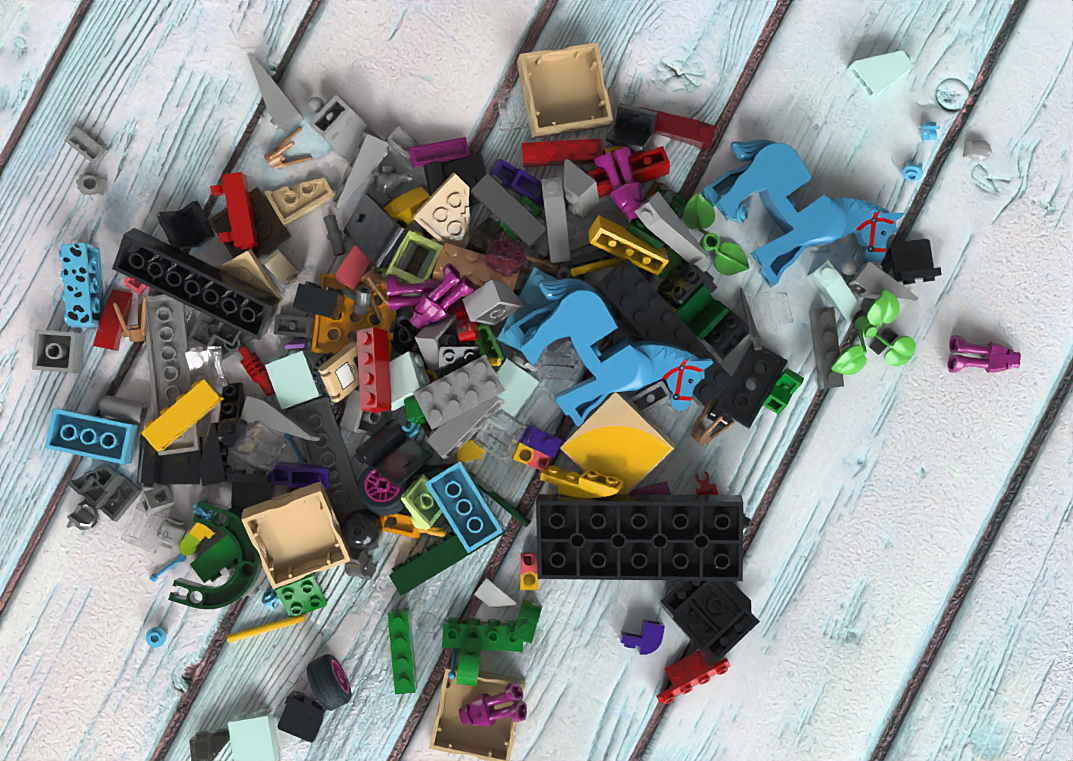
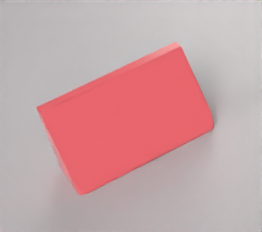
[336,245,371,289]

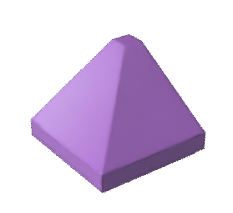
[284,337,308,350]

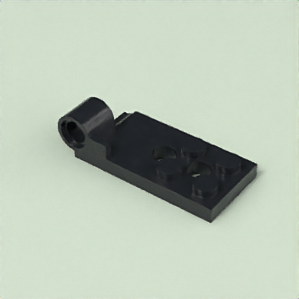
[707,342,788,429]

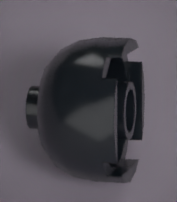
[389,315,424,355]
[341,509,382,550]

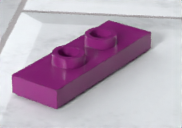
[408,137,471,168]

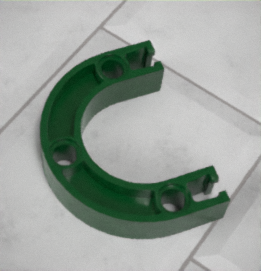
[168,500,262,610]

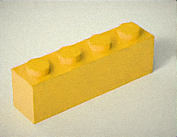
[588,215,669,276]
[141,379,224,451]

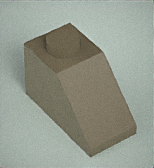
[262,249,301,285]

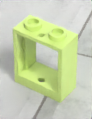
[387,230,443,284]

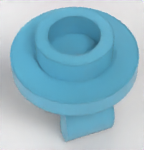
[919,122,940,140]
[902,159,923,181]
[730,203,749,223]
[400,416,421,438]
[193,497,212,518]
[262,589,283,611]
[146,627,167,648]

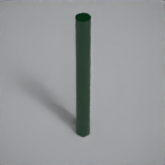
[469,471,531,527]

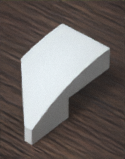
[475,578,518,608]

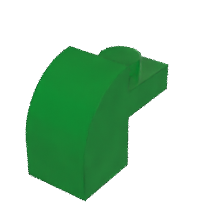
[763,368,804,415]
[512,599,542,644]
[456,637,482,686]

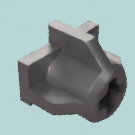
[66,499,99,530]
[344,550,376,580]

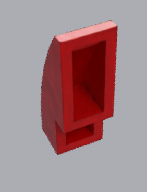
[93,289,133,351]

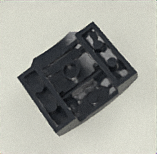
[659,581,760,664]

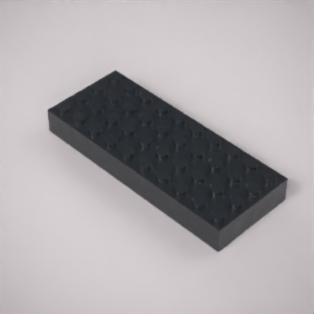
[536,494,744,581]

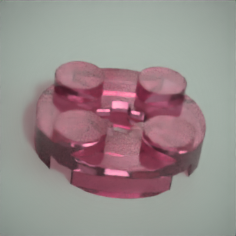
[485,239,526,277]

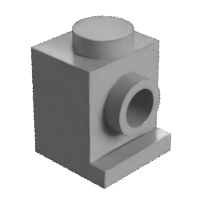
[139,485,174,517]

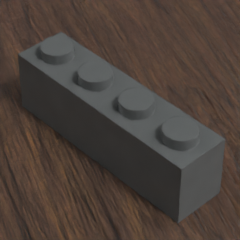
[471,173,546,249]
[809,307,844,389]

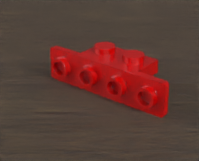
[656,650,731,704]

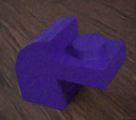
[518,423,562,458]
[620,619,665,655]

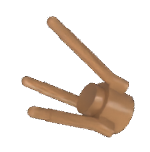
[264,127,312,170]
[520,254,559,276]
[361,270,401,322]
[113,296,147,342]
[691,397,734,447]

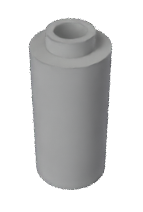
[98,395,147,423]

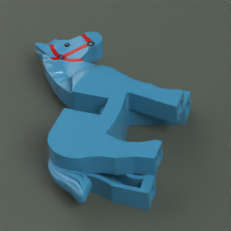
[701,139,904,288]
[509,279,713,427]

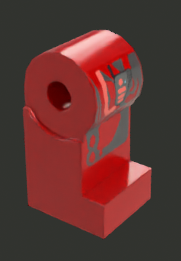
[454,306,479,344]

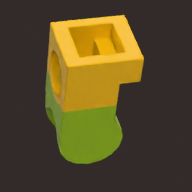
[179,523,219,556]

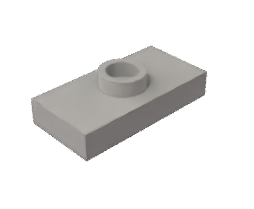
[64,125,109,166]
[385,125,420,165]

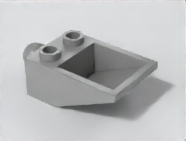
[308,95,382,163]
[841,259,918,305]

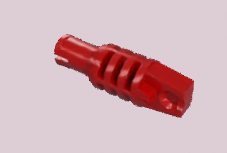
[238,346,275,397]

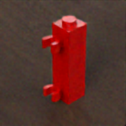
[210,172,259,251]

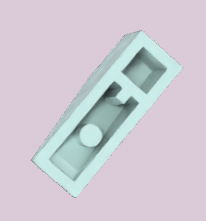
[808,261,861,321]

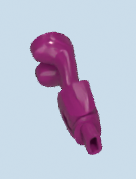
[594,147,642,221]
[409,263,476,330]
[387,274,458,310]
[947,335,1021,373]
[459,682,527,726]

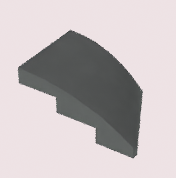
[187,312,255,361]
[67,463,142,522]

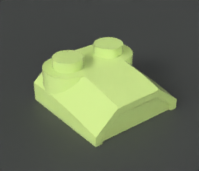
[401,474,442,530]

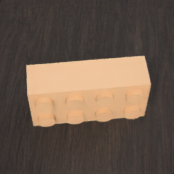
[432,243,521,297]

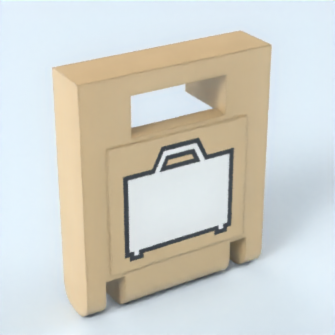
[318,341,359,402]

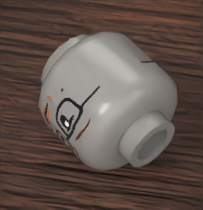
[157,517,187,549]

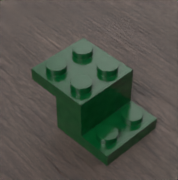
[626,181,689,250]
[657,283,729,340]

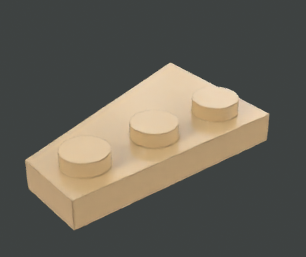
[264,177,335,226]

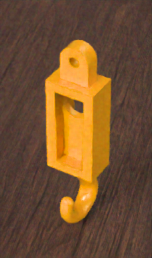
[375,512,446,538]

